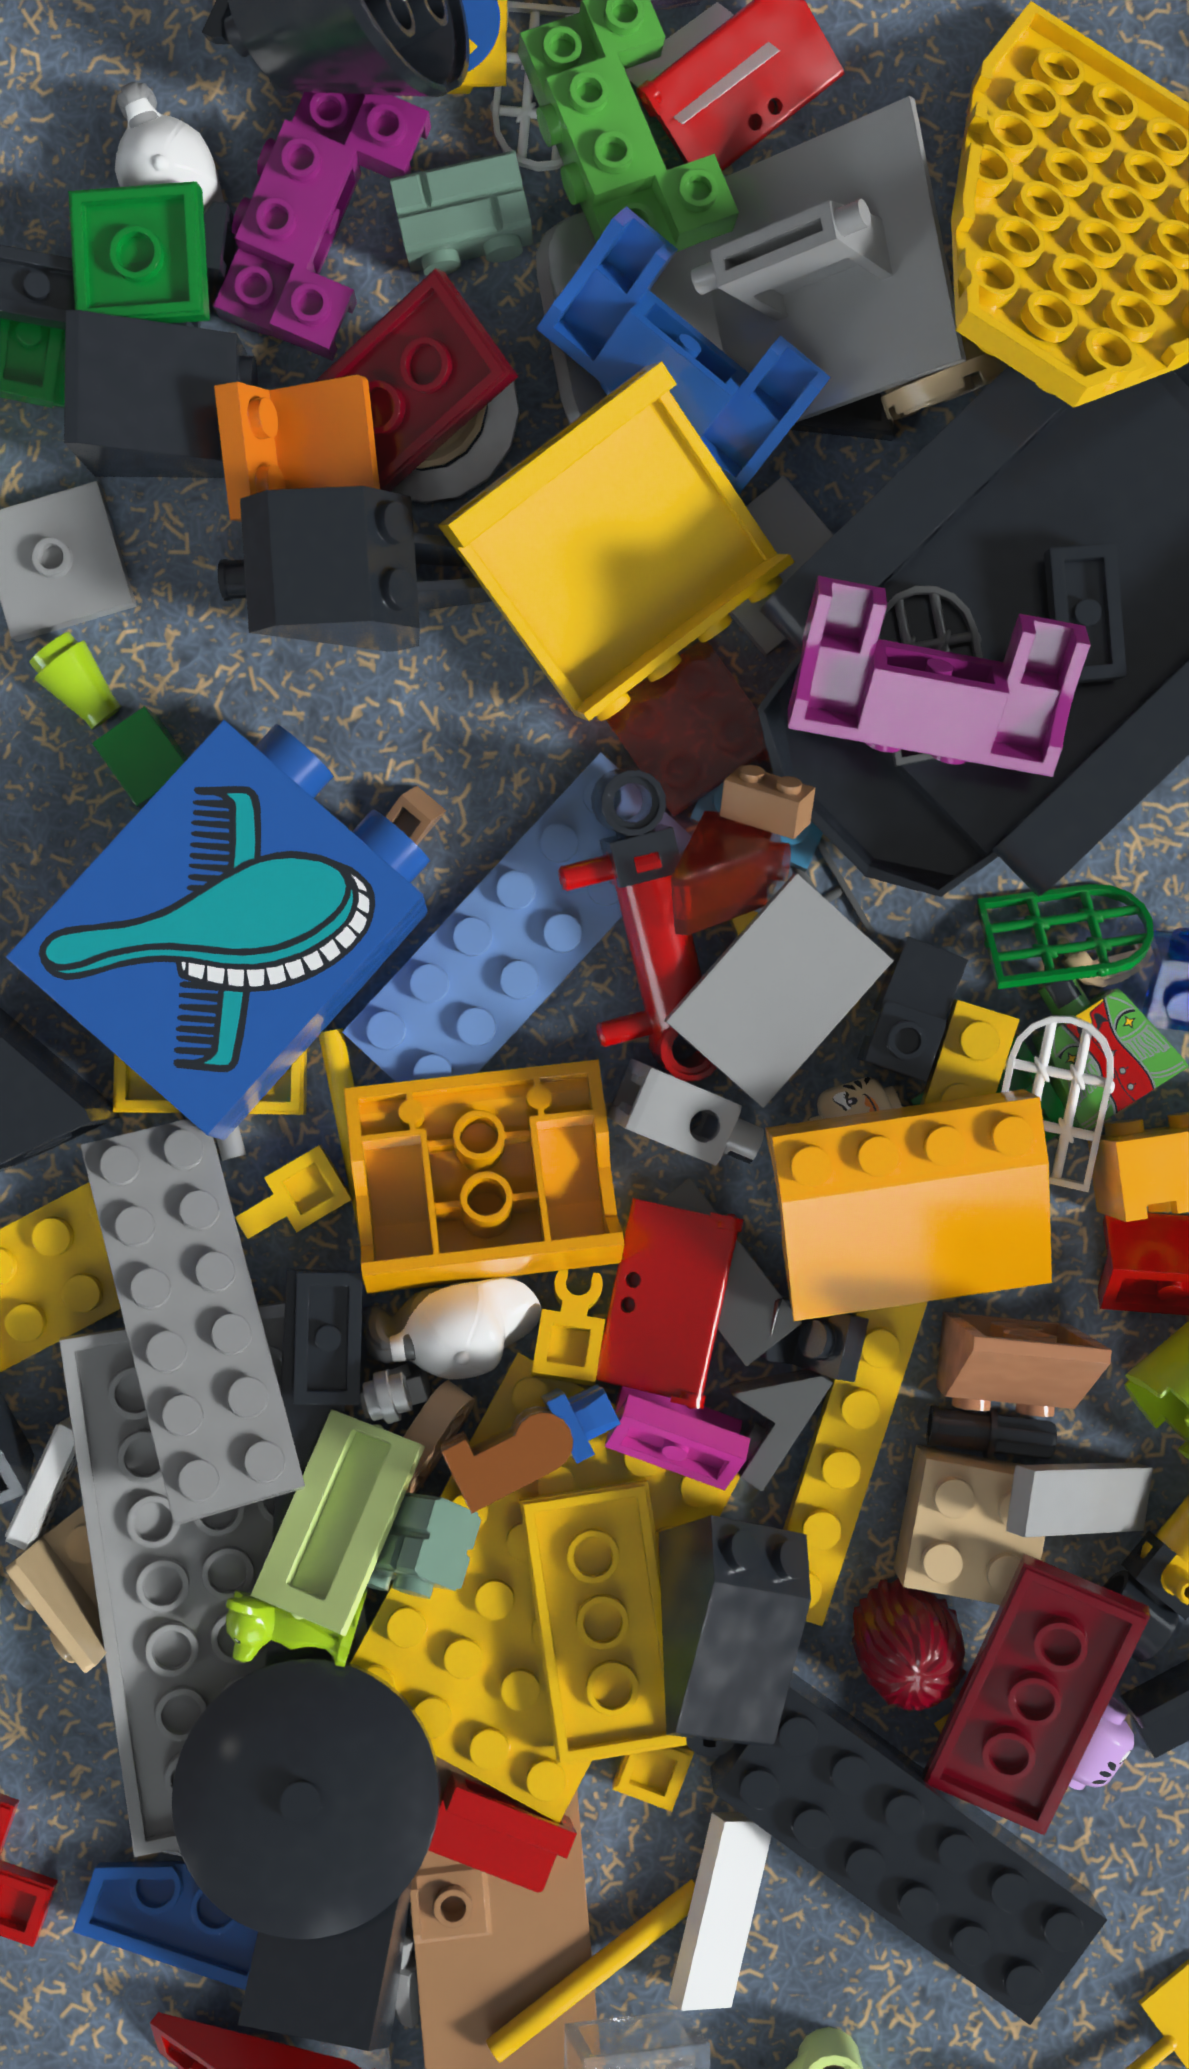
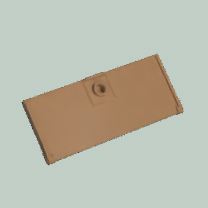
[410,1756,601,2069]

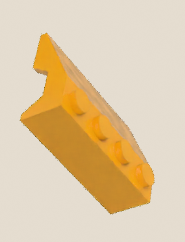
[344,1059,624,1294]
[765,1089,1052,1321]

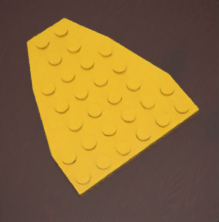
[951,1,1189,408]

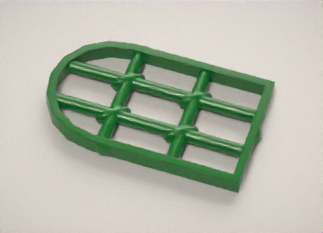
[977,884,1154,989]

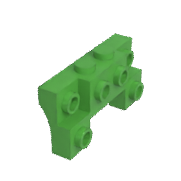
[518,0,739,253]

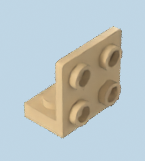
[5,1505,107,1673]

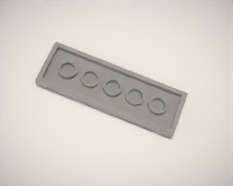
[80,1119,305,1526]

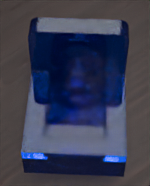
[1142,928,1189,1031]

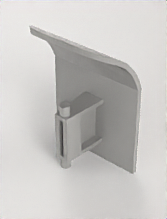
[536,96,966,424]

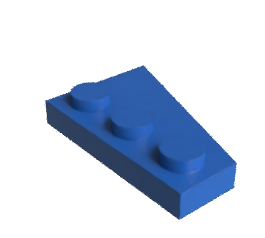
[72,1861,258,1990]

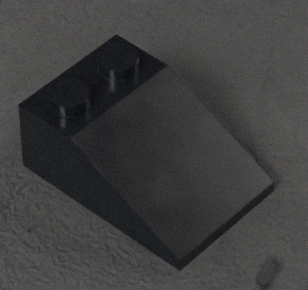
[659,1515,811,1747]

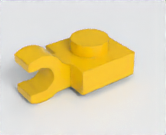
[235,1145,353,1239]

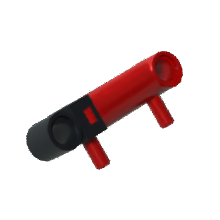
[558,768,717,1082]

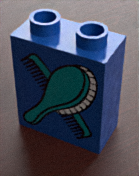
[6,720,430,1140]

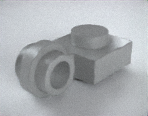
[360,1362,432,1424]

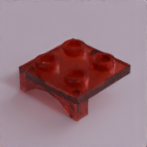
[606,641,769,817]

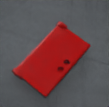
[636,0,845,171]
[596,1198,744,1409]

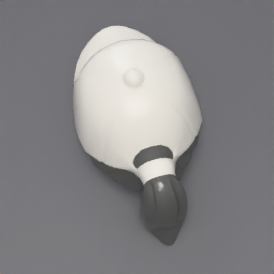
[362,1277,542,1379]

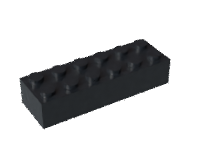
[710,1672,1107,2025]

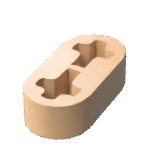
[403,1380,475,1494]

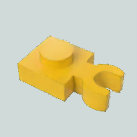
[531,1270,605,1386]

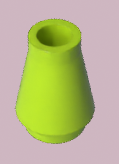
[29,631,122,730]

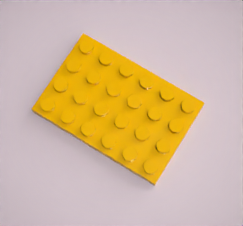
[350,1352,740,1823]

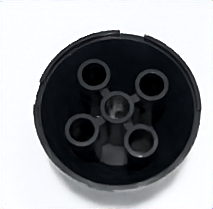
[224,0,470,97]

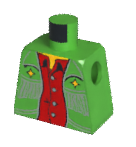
[1032,980,1189,1130]

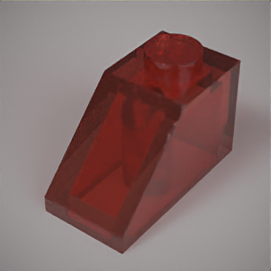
[671,811,791,935]

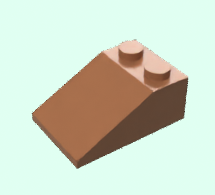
[936,1312,1112,1417]

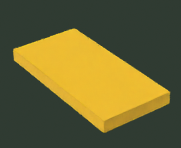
[519,1479,687,1766]

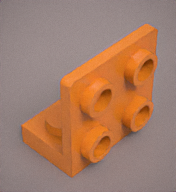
[214,375,380,522]

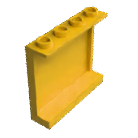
[438,361,795,721]

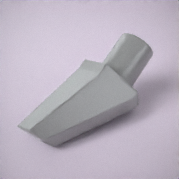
[395,1926,419,2029]

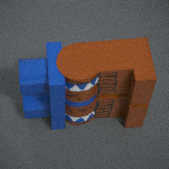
[441,1384,621,1514]

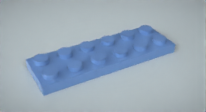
[342,752,694,1082]

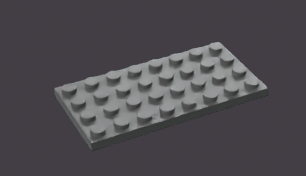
[59,1301,367,1857]

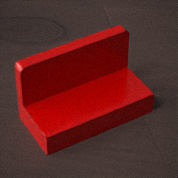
[1098,1213,1189,1316]
[428,1771,577,1893]

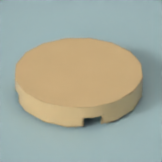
[881,354,1009,421]

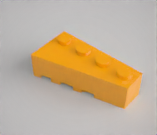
[1088,1112,1189,1222]

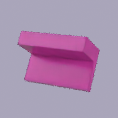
[604,1386,751,1491]

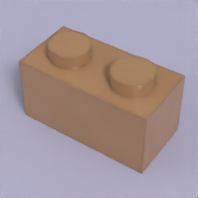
[720,765,816,839]

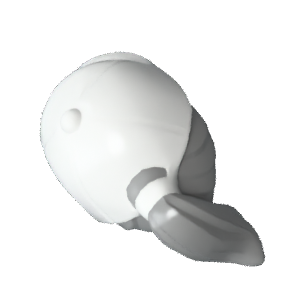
[115,81,224,213]

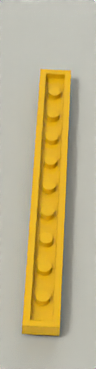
[783,999,1020,1627]

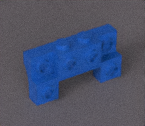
[536,206,831,495]

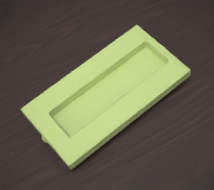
[250,1409,425,1636]

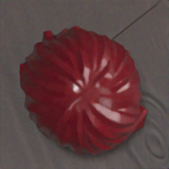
[852,1578,966,1711]

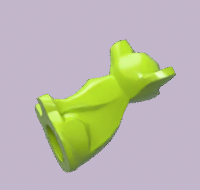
[226,1589,368,1667]

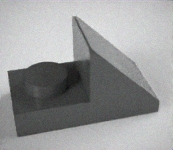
[729,1369,832,1492]

